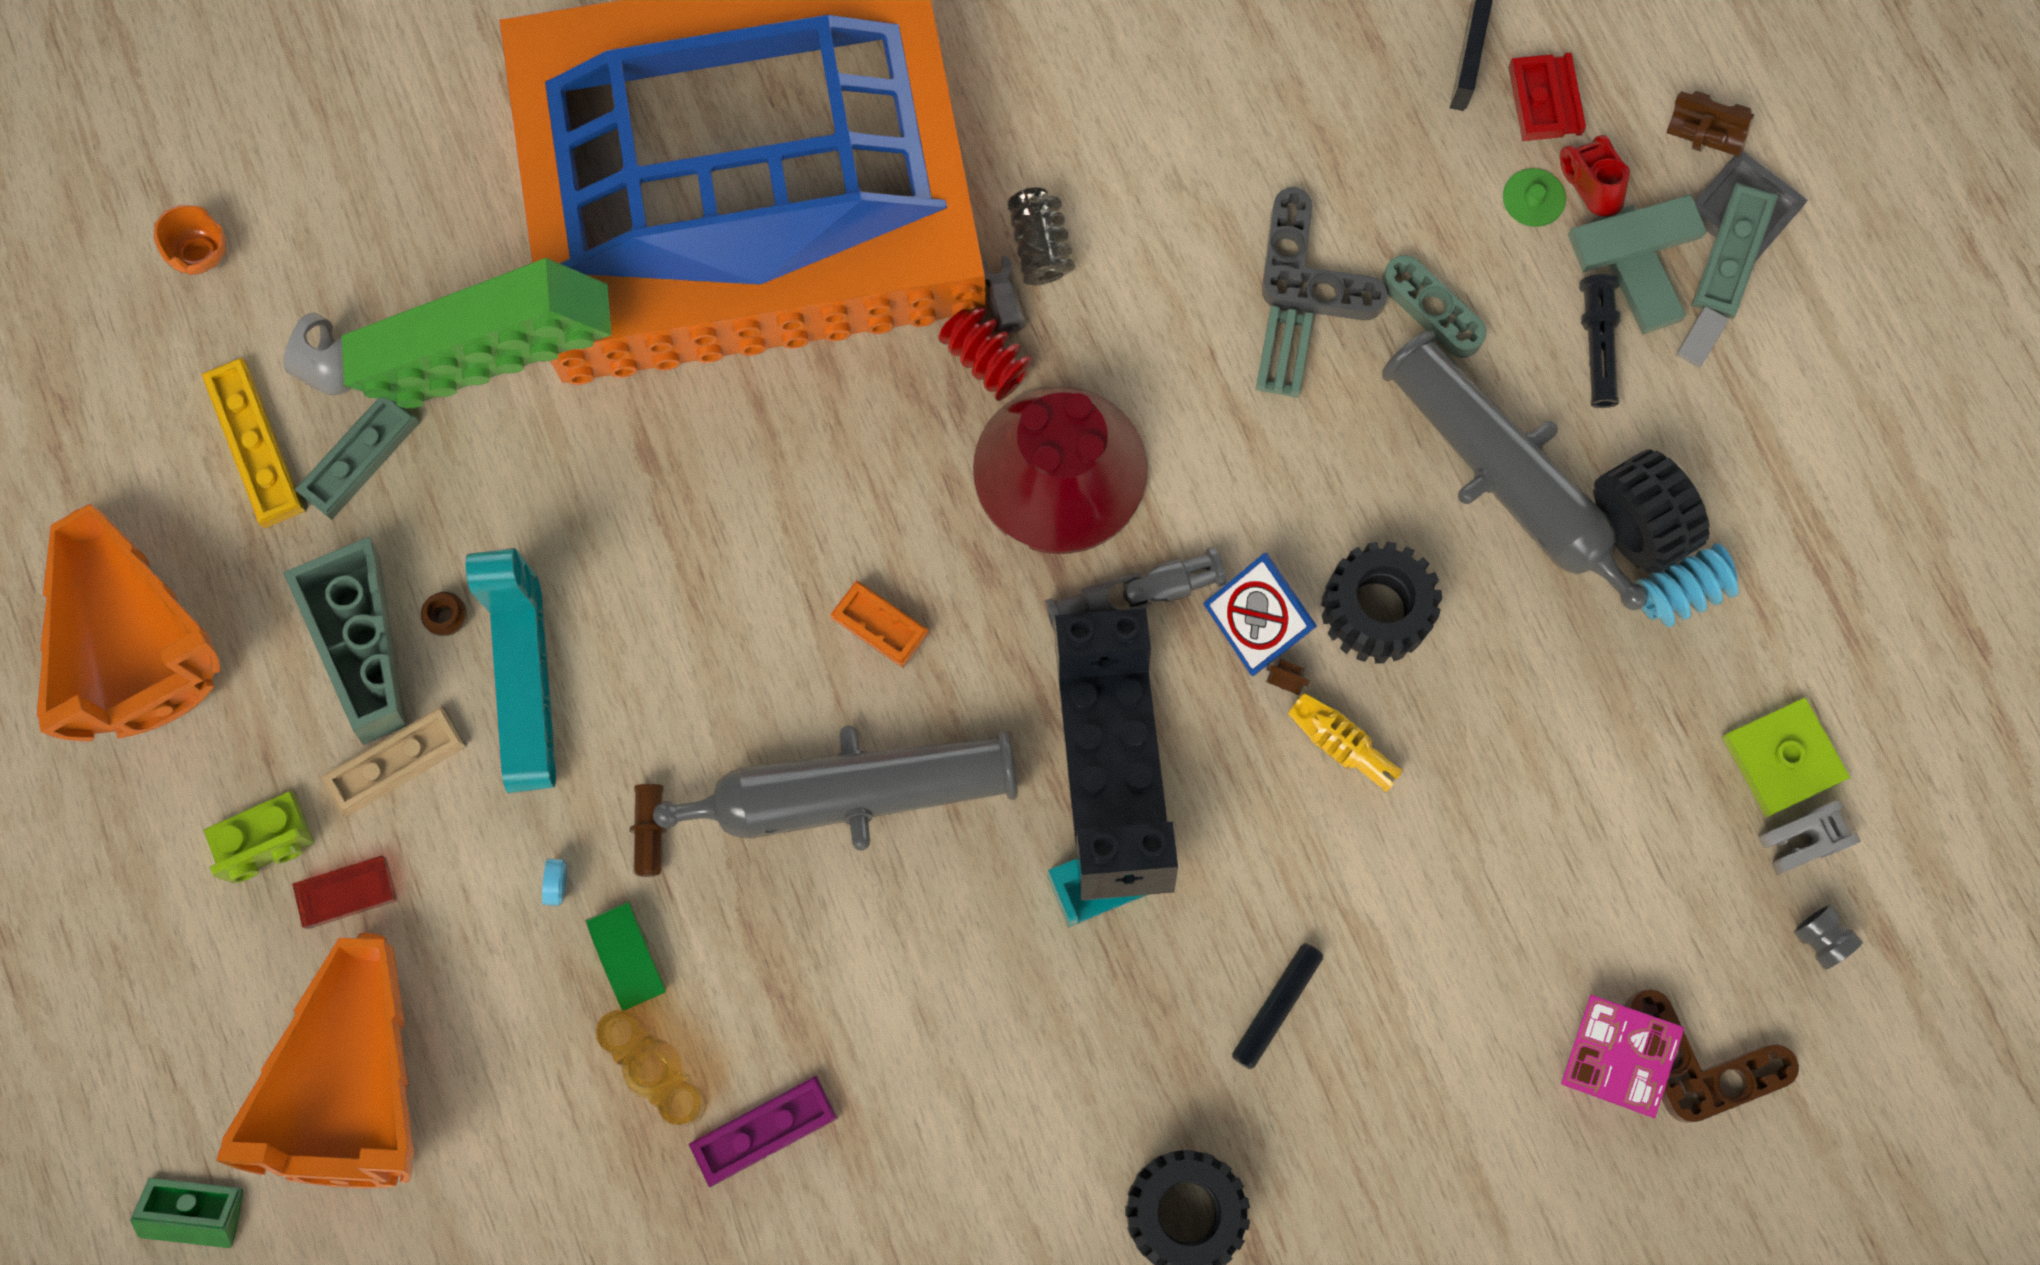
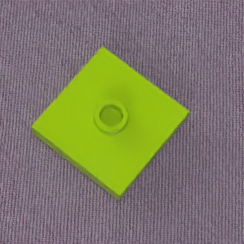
[1722,697,1851,818]

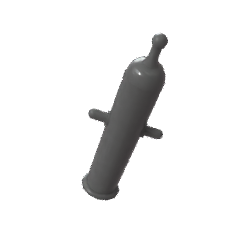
[1382,330,1648,610]
[653,725,1018,851]

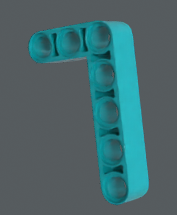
[465,548,556,794]

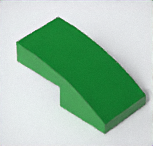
[585,901,666,1012]

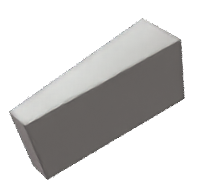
[1676,306,1729,368]

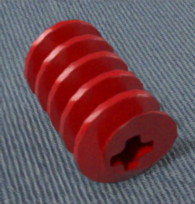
[938,307,1033,401]

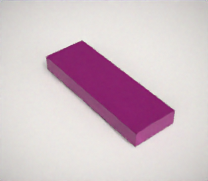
[688,1076,838,1187]

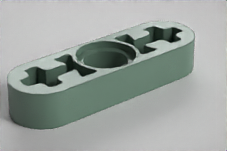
[1382,255,1486,358]

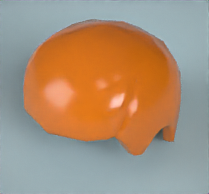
[154,205,226,275]

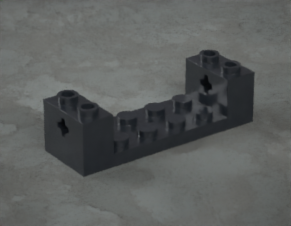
[1055,608,1178,900]

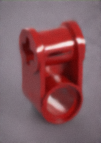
[1560,135,1630,217]

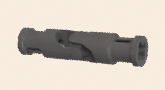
[1045,547,1226,634]

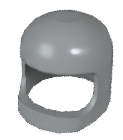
[284,312,351,395]

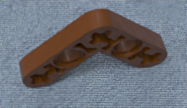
[1625,989,1799,1123]

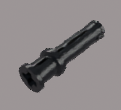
[1579,274,1621,408]

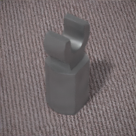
[982,256,1026,333]

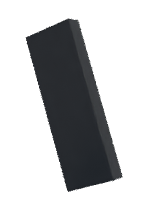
[1450,0,1493,111]

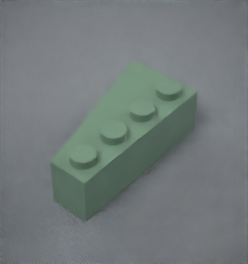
[283,537,406,745]

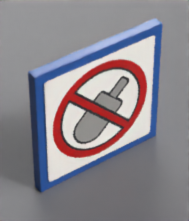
[1203,552,1318,676]

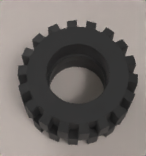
[1593,449,1710,573]
[1321,542,1442,664]
[1125,1150,1250,1265]

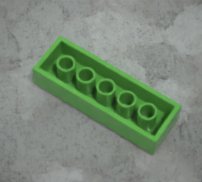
[341,258,612,408]

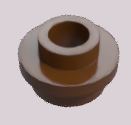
[421,592,467,637]
[1266,659,1310,695]

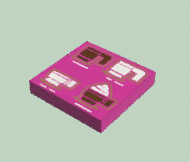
[1561,994,1684,1119]

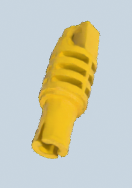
[1287,693,1404,793]

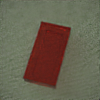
[292,856,397,929]

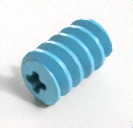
[1635,543,1739,627]

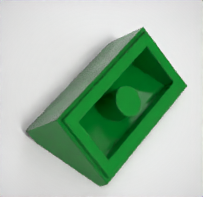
[130,1178,244,1248]

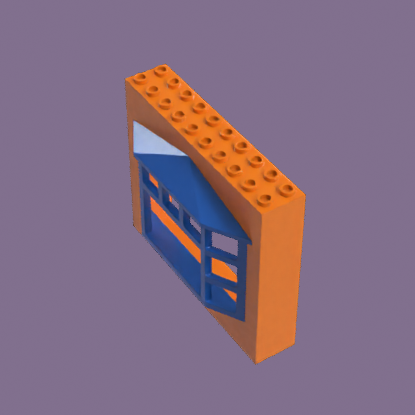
[499,0,986,385]

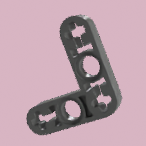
[1262,187,1388,320]

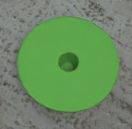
[1503,168,1566,227]

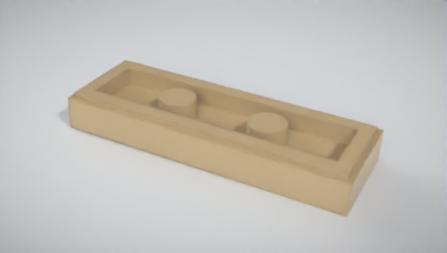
[321,706,467,818]

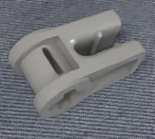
[1758,800,1861,875]

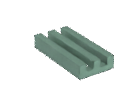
[1255,305,1314,398]

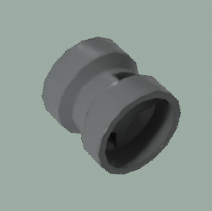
[1793,904,1863,970]

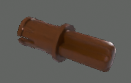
[629,784,667,877]

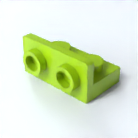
[203,791,314,883]

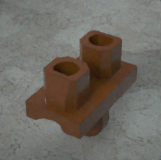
[1667,91,1755,157]

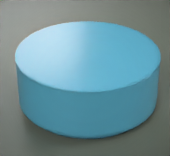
[542,859,567,906]

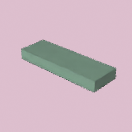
[1691,183,1778,319]
[1568,194,1707,272]
[1592,205,1686,335]
[295,398,420,520]

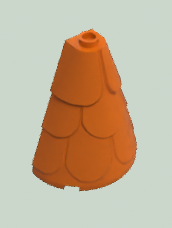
[36,504,220,741]
[216,933,414,1188]

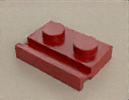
[1508,52,1586,141]

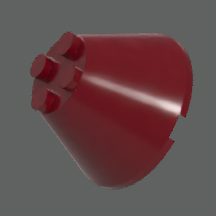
[973,386,1148,554]

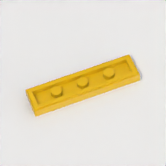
[201,357,306,529]

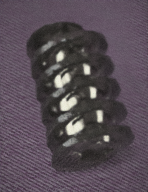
[1007,187,1075,285]

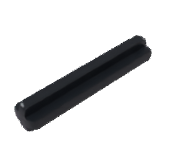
[1232,943,1324,1069]

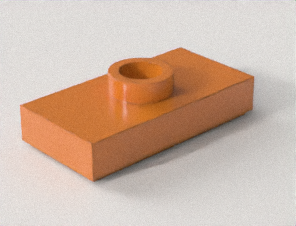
[830,580,929,669]

